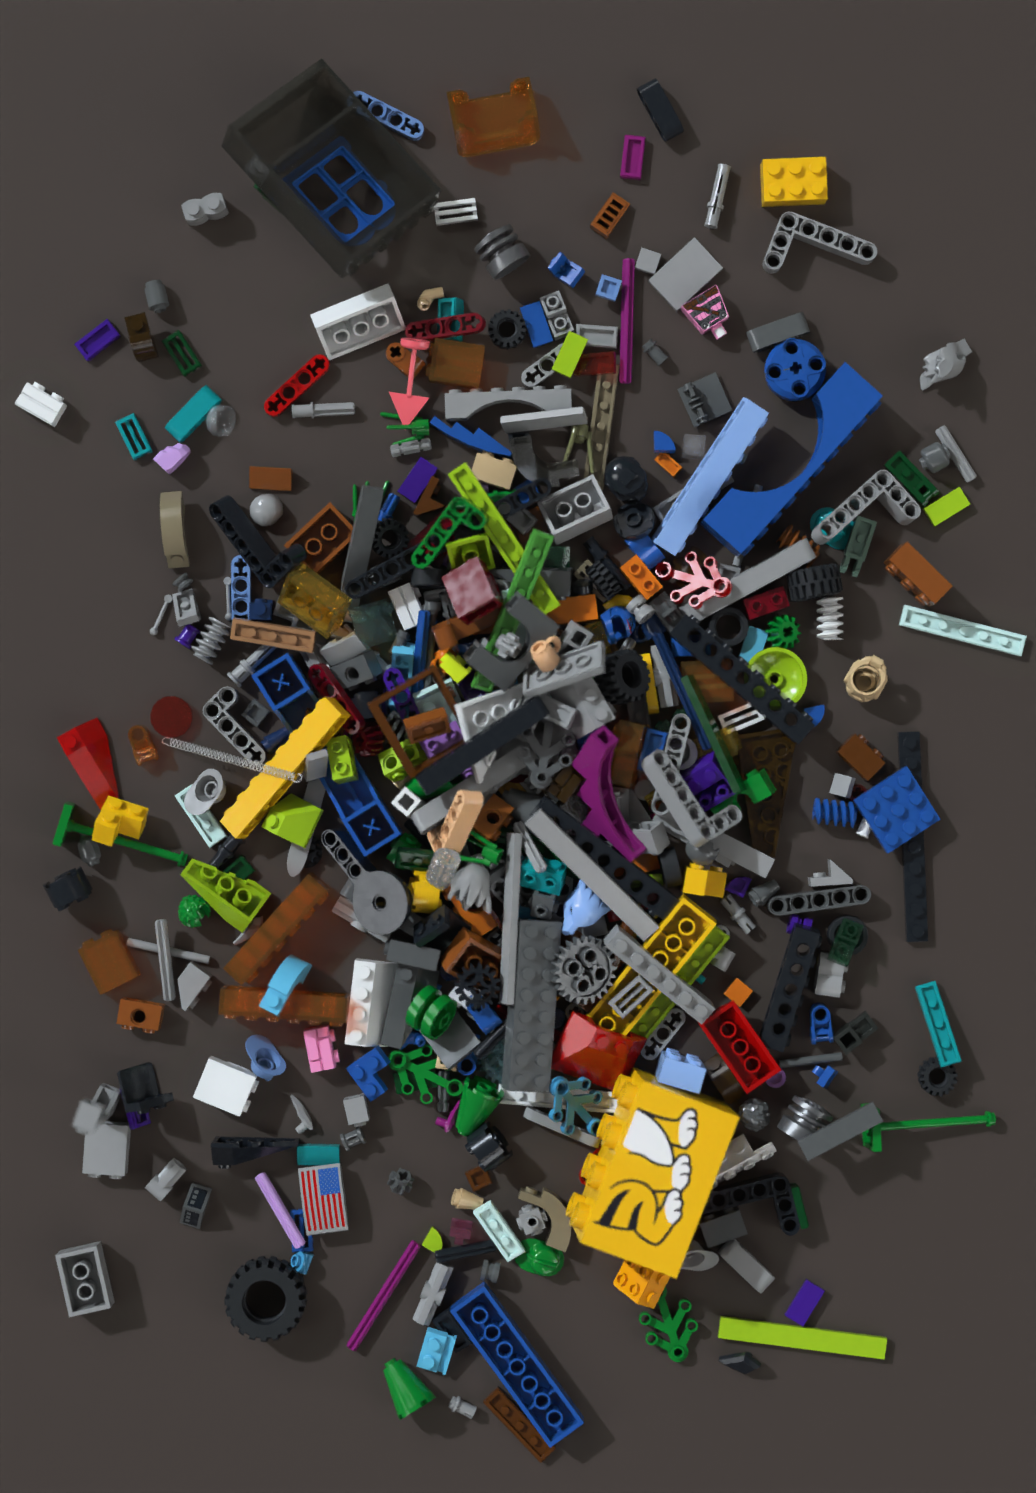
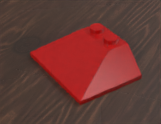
[551,1011,647,1091]

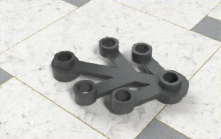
[517,718,575,789]

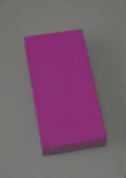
[620,135,646,180]

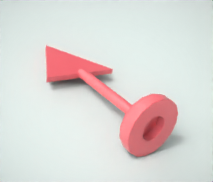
[389,338,430,430]

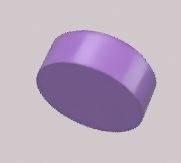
[765,1069,786,1088]

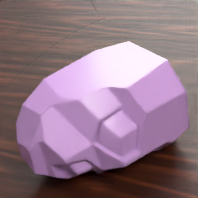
[153,443,191,475]

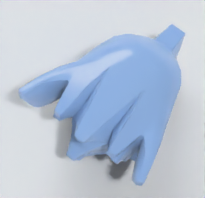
[561,879,611,936]

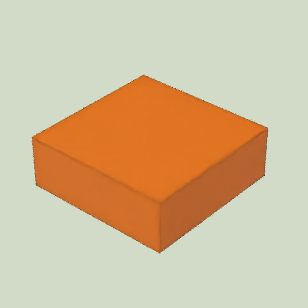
[723,977,753,1007]

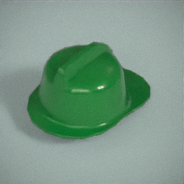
[515,1238,564,1276]

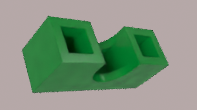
[711,769,777,815]

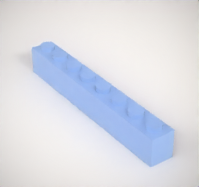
[651,397,769,556]

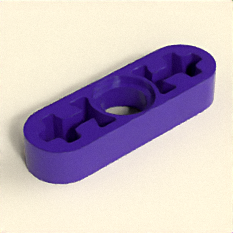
[383,668,420,723]

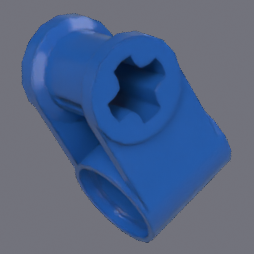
[467,995,503,1035]
[809,1003,834,1045]

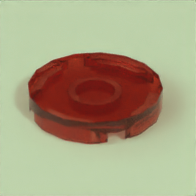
[150,696,193,738]

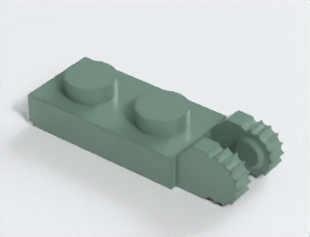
[840,515,877,577]

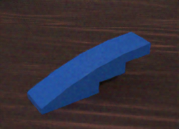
[430,416,512,459]

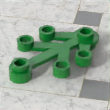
[388,1044,463,1105]
[639,1286,698,1362]

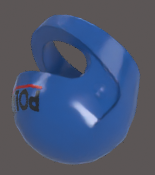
[600,606,636,645]

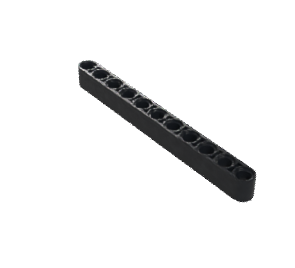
[345,478,551,599]

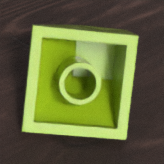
[445,533,496,569]
[261,793,324,848]

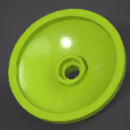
[744,647,807,710]

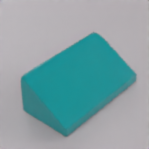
[437,297,464,342]
[297,1144,340,1165]

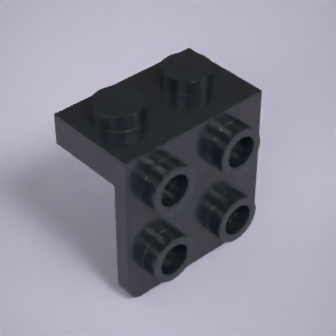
[414,905,472,948]
[117,1062,174,1115]

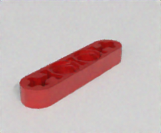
[264,354,330,417]

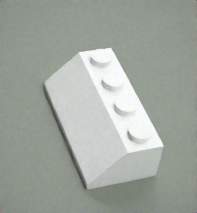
[310,283,406,360]
[344,958,398,1047]

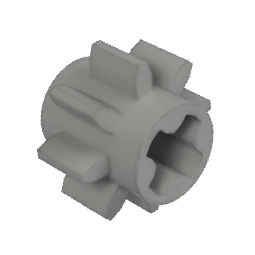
[495,632,522,660]

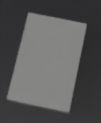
[648,237,723,312]

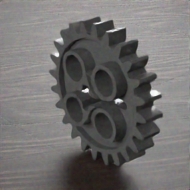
[550,935,617,1005]

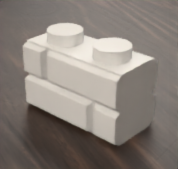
[15,382,67,427]
[388,582,425,631]

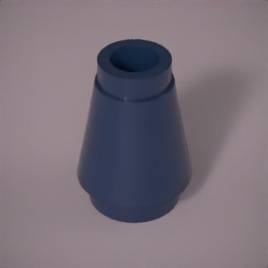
[260,727,290,755]

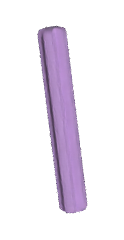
[255,1172,306,1249]

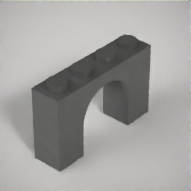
[462,591,560,692]

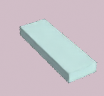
[175,784,228,848]
[473,1200,525,1262]

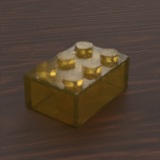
[277,563,352,639]

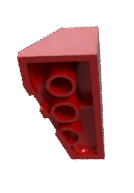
[57,717,120,810]

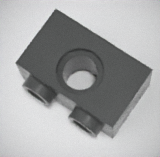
[330,649,383,691]

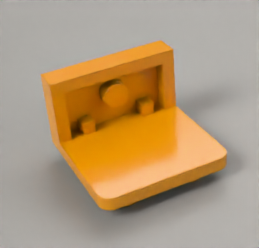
[613,1260,671,1309]

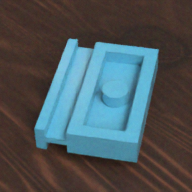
[416,1327,457,1375]

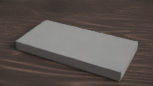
[523,641,605,699]

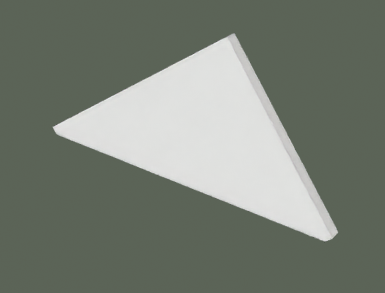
[454,682,523,784]

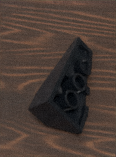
[211,1136,300,1169]

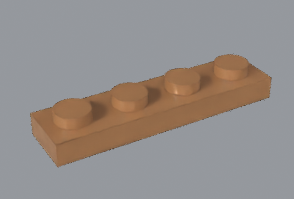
[230,617,317,653]

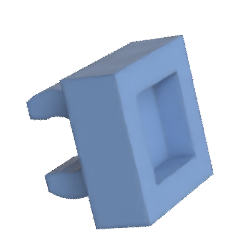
[595,274,622,302]

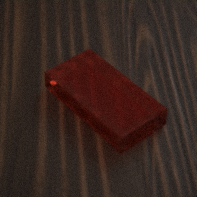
[574,351,616,377]

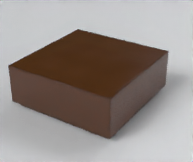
[465,1166,493,1192]

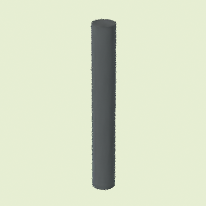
[779,1052,843,1068]

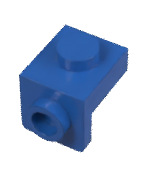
[548,252,585,288]

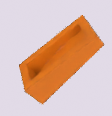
[654,453,683,478]

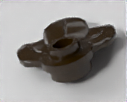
[672,546,712,587]

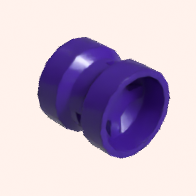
[786,914,813,934]

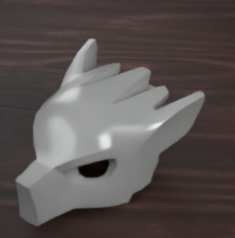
[920,338,972,391]
[448,853,491,914]

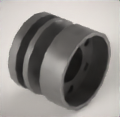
[474,224,530,280]
[777,1095,833,1140]

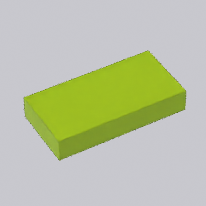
[551,331,588,379]
[923,487,970,527]

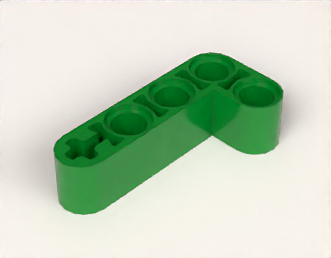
[412,496,488,568]

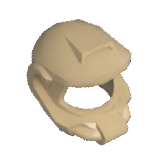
[843,655,888,702]

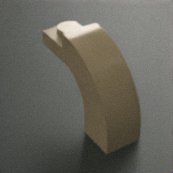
[160,491,190,569]
[518,1186,571,1252]

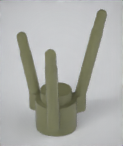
[562,424,594,474]

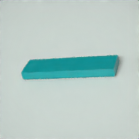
[915,981,962,1068]

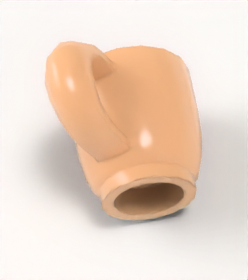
[531,636,561,672]

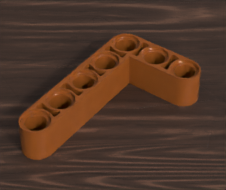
[431,599,534,651]

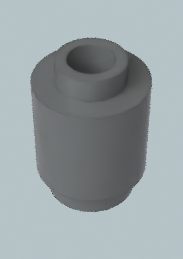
[144,280,170,313]

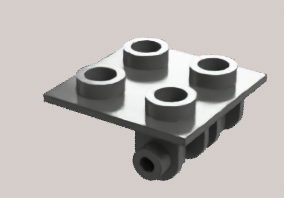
[677,372,733,428]

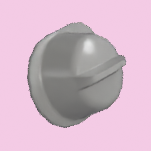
[184,769,226,815]
[680,1240,719,1271]

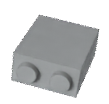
[82,1121,131,1179]

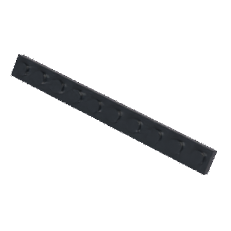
[897,731,928,942]

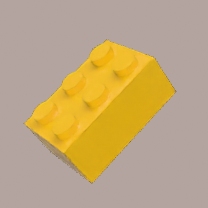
[760,157,828,207]

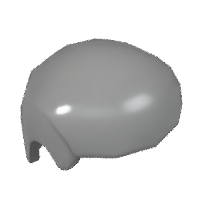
[250,493,283,526]

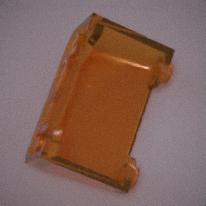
[446,77,540,157]

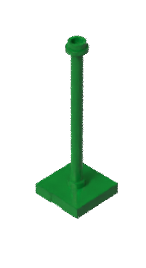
[52,801,188,867]
[861,1103,996,1152]

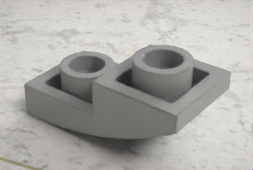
[540,291,575,341]
[318,631,367,666]

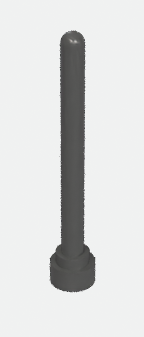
[423,601,442,689]

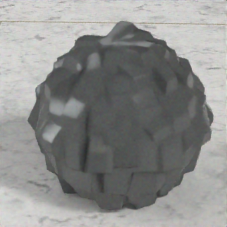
[737,1097,770,1132]

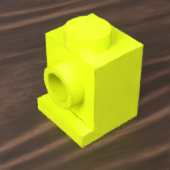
[440,651,473,684]

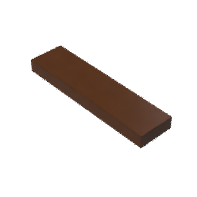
[483,1386,556,1463]

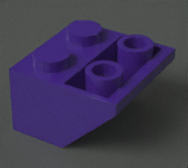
[680,750,735,812]

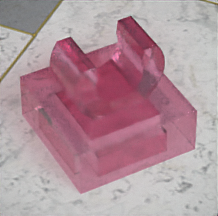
[449,1218,473,1245]

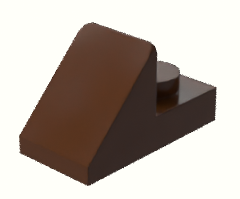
[413,476,445,517]

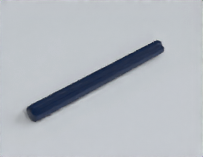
[653,633,712,751]

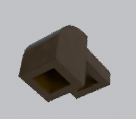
[124,312,159,362]
[703,1053,746,1105]

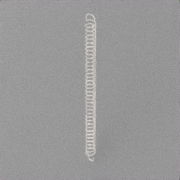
[162,737,302,782]

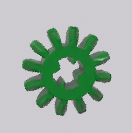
[765,614,802,649]

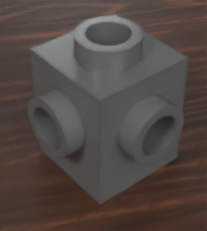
[528,890,560,921]

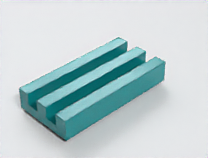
[115,413,153,461]

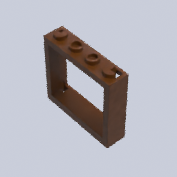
[366,665,464,778]

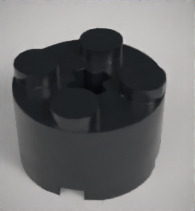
[347,688,391,724]
[43,866,93,911]
[465,1121,513,1172]

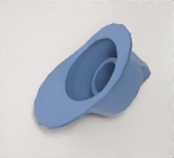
[245,1035,286,1082]

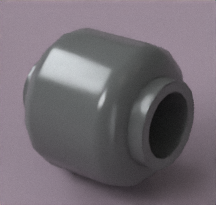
[919,442,952,473]

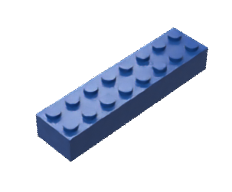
[450,1281,584,1448]

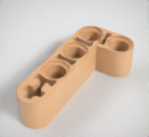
[427,790,483,857]

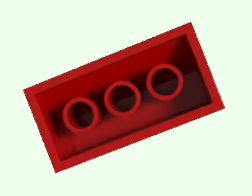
[697,1000,781,1094]

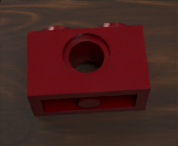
[741,586,790,621]

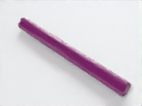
[619,258,635,384]
[347,1240,421,1351]

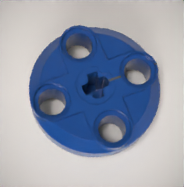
[764,338,826,401]

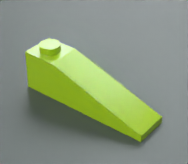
[180,858,271,933]

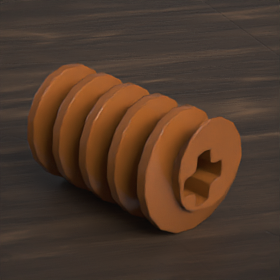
[774,524,821,568]

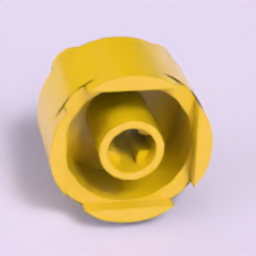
[408,870,445,914]

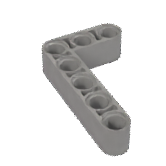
[762,211,877,274]
[811,470,921,545]
[641,749,742,847]

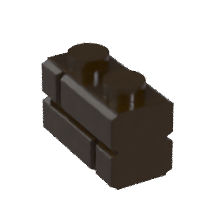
[541,756,584,805]

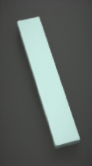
[899,605,1027,657]

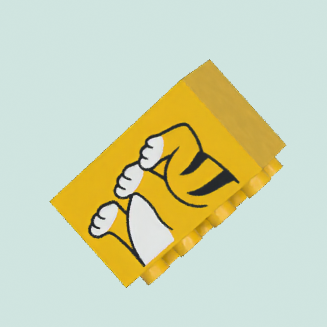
[565,1067,740,1278]

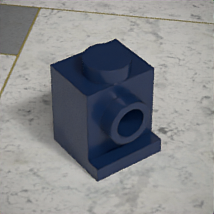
[249,599,273,621]

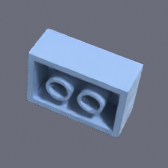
[654,1048,706,1094]

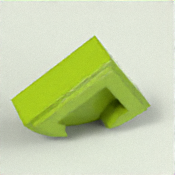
[422,1226,443,1253]

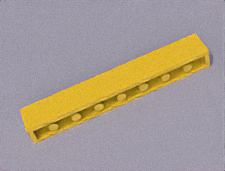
[220,697,351,839]

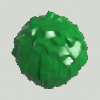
[178,895,211,928]

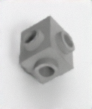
[516,1204,548,1236]

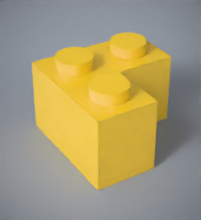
[92,795,149,847]
[680,862,727,898]

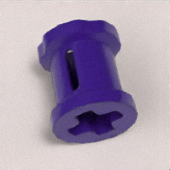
[174,624,201,649]

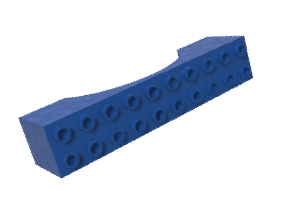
[700,362,883,557]
[251,653,403,857]

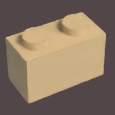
[472,451,517,491]

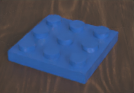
[853,766,940,853]

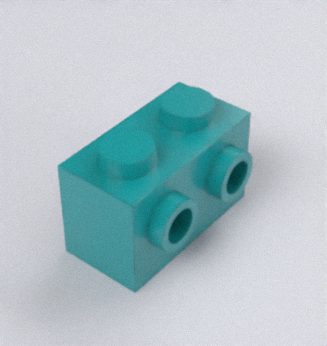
[520,854,567,896]

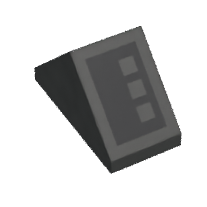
[180,1182,212,1229]

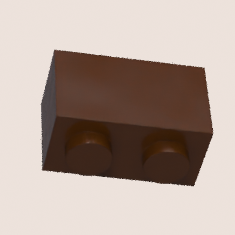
[835,734,885,781]

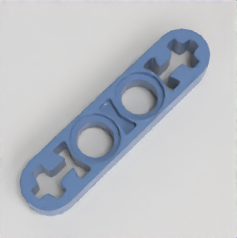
[349,91,424,141]
[231,555,251,620]

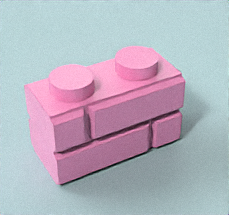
[303,1025,340,1073]

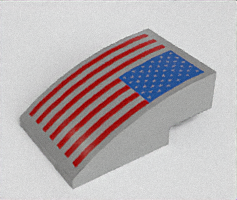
[298,1163,349,1236]

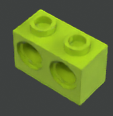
[326,735,359,784]
[378,739,428,782]

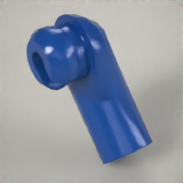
[399,1031,426,1050]

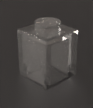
[681,434,706,459]

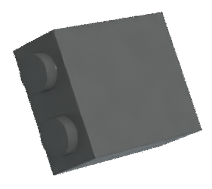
[383,936,441,971]

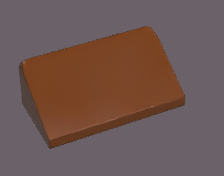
[249,466,293,491]
[403,707,451,744]

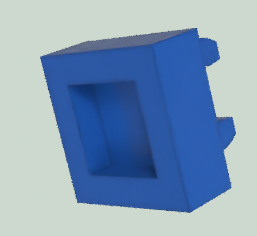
[812,1065,838,1089]

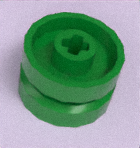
[405,985,457,1040]

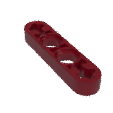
[405,313,486,341]
[308,663,365,734]

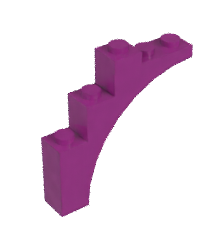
[572,725,646,862]

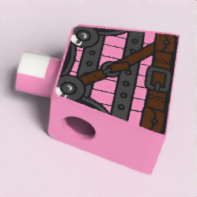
[681,285,729,340]

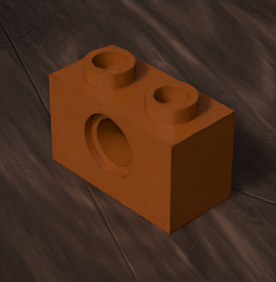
[470,794,514,846]
[116,997,165,1033]

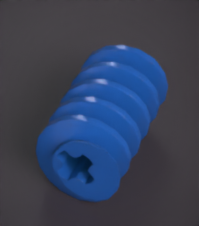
[812,798,857,828]

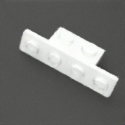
[711,1134,777,1190]

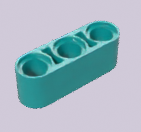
[165,385,222,443]

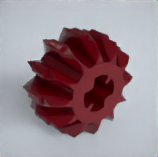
[351,721,385,757]

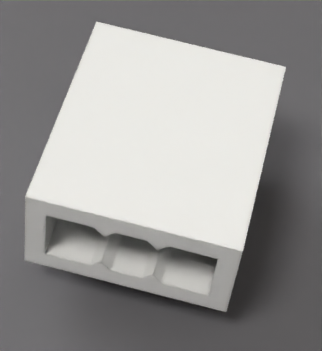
[193,1056,259,1117]

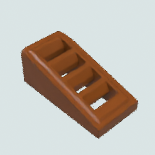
[590,192,630,239]

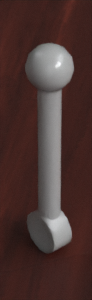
[223,577,232,621]
[150,594,173,635]

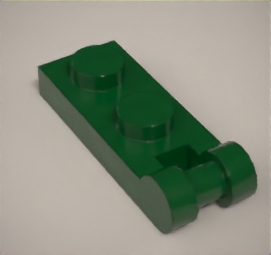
[883,450,939,507]

